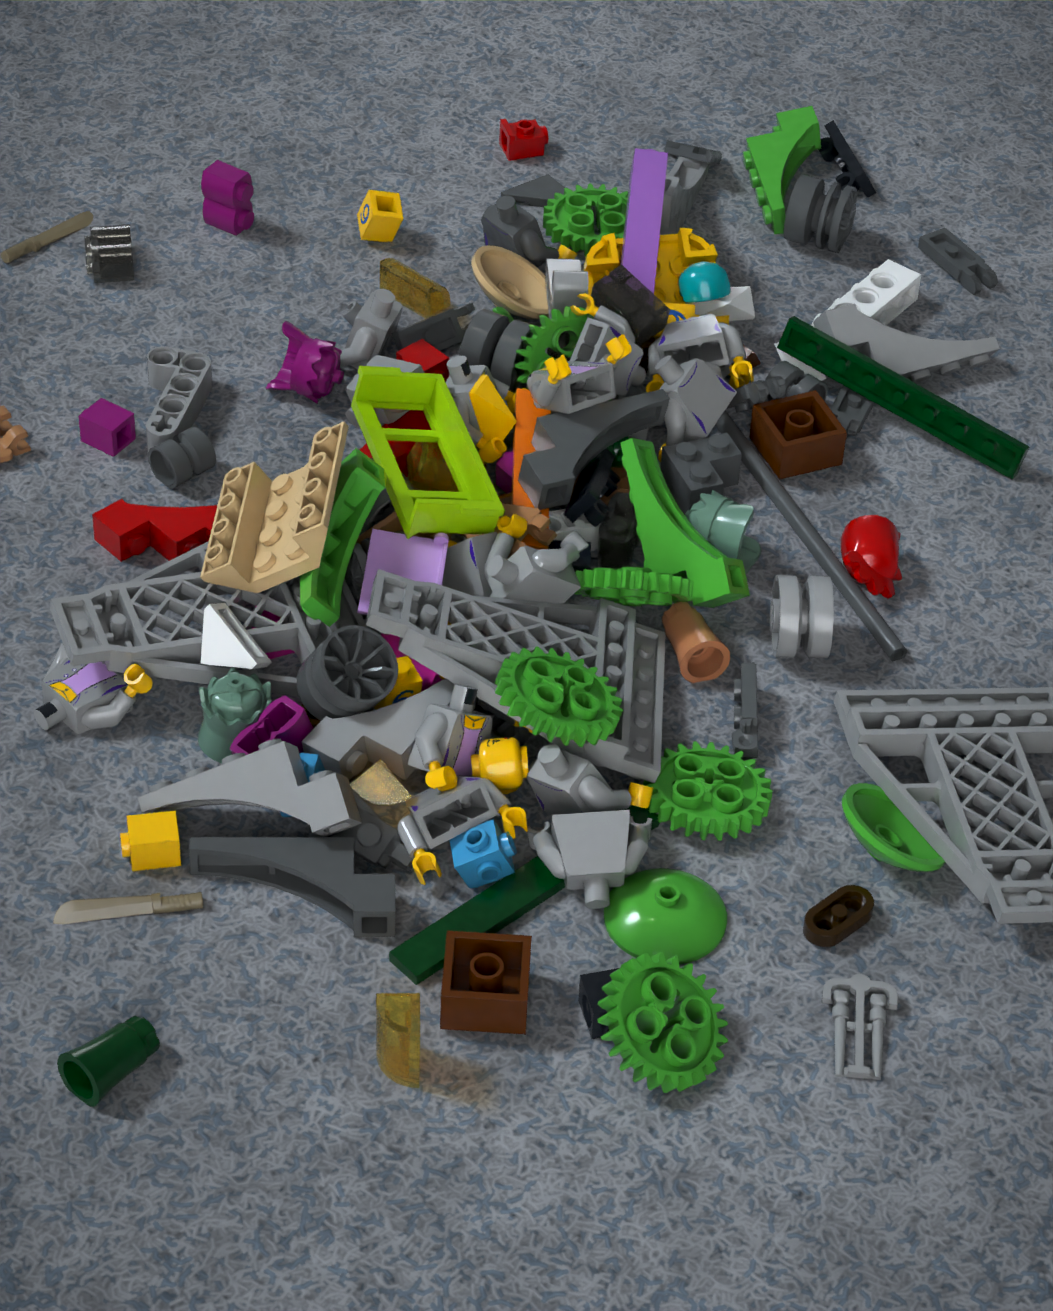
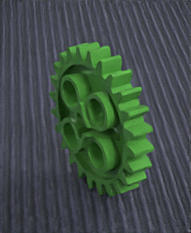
[543,183,628,256]
[515,306,613,401]
[575,567,693,607]
[495,647,623,747]
[643,741,773,841]
[597,952,728,1093]

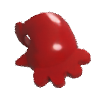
[840,515,902,599]

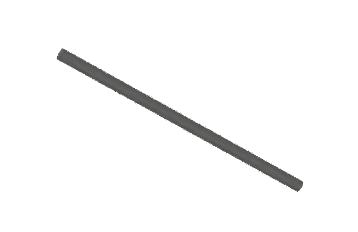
[715,410,907,662]

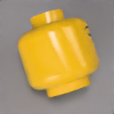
[471,737,529,790]

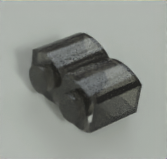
[84,224,134,283]
[597,492,640,569]

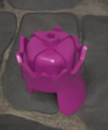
[266,321,344,404]

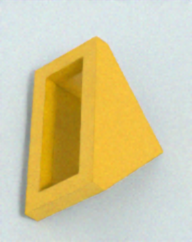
[469,375,517,442]

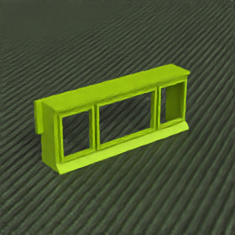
[351,366,505,539]

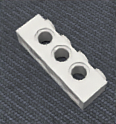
[811,259,921,327]

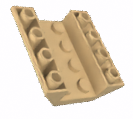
[200,421,349,593]

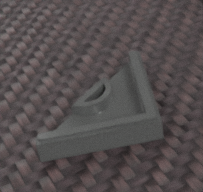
[664,140,722,164]
[501,174,565,207]

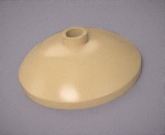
[471,245,549,320]

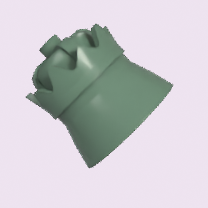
[685,490,762,574]
[198,667,272,763]

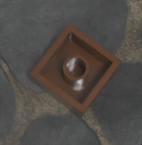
[749,390,847,480]
[440,931,532,1035]

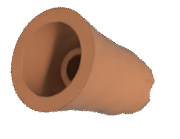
[662,602,730,683]

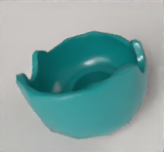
[678,261,731,303]

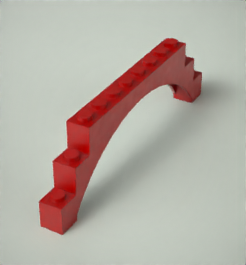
[92,338,449,562]

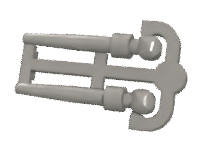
[822,974,898,1080]

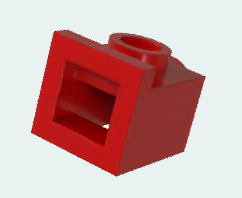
[499,119,549,161]

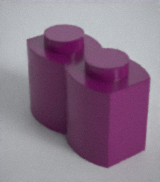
[201,160,254,236]
[230,695,314,755]

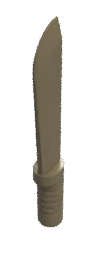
[1,211,93,263]
[53,892,203,924]

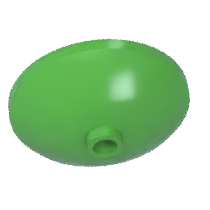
[842,783,945,872]
[604,868,727,965]

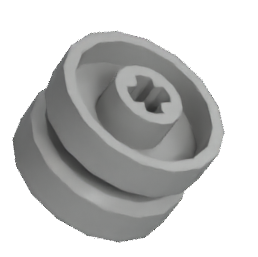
[770,574,834,658]

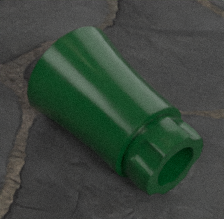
[57,1016,160,1107]

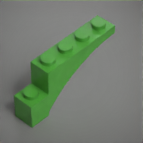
[742,106,821,234]
[620,438,750,608]
[299,448,385,627]

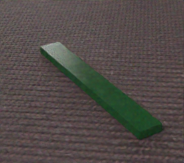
[777,316,1030,479]
[389,805,660,985]

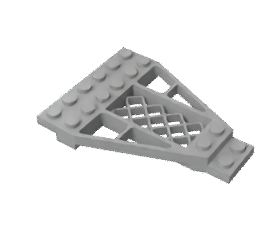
[50,541,367,697]
[365,569,666,783]
[834,687,1053,924]

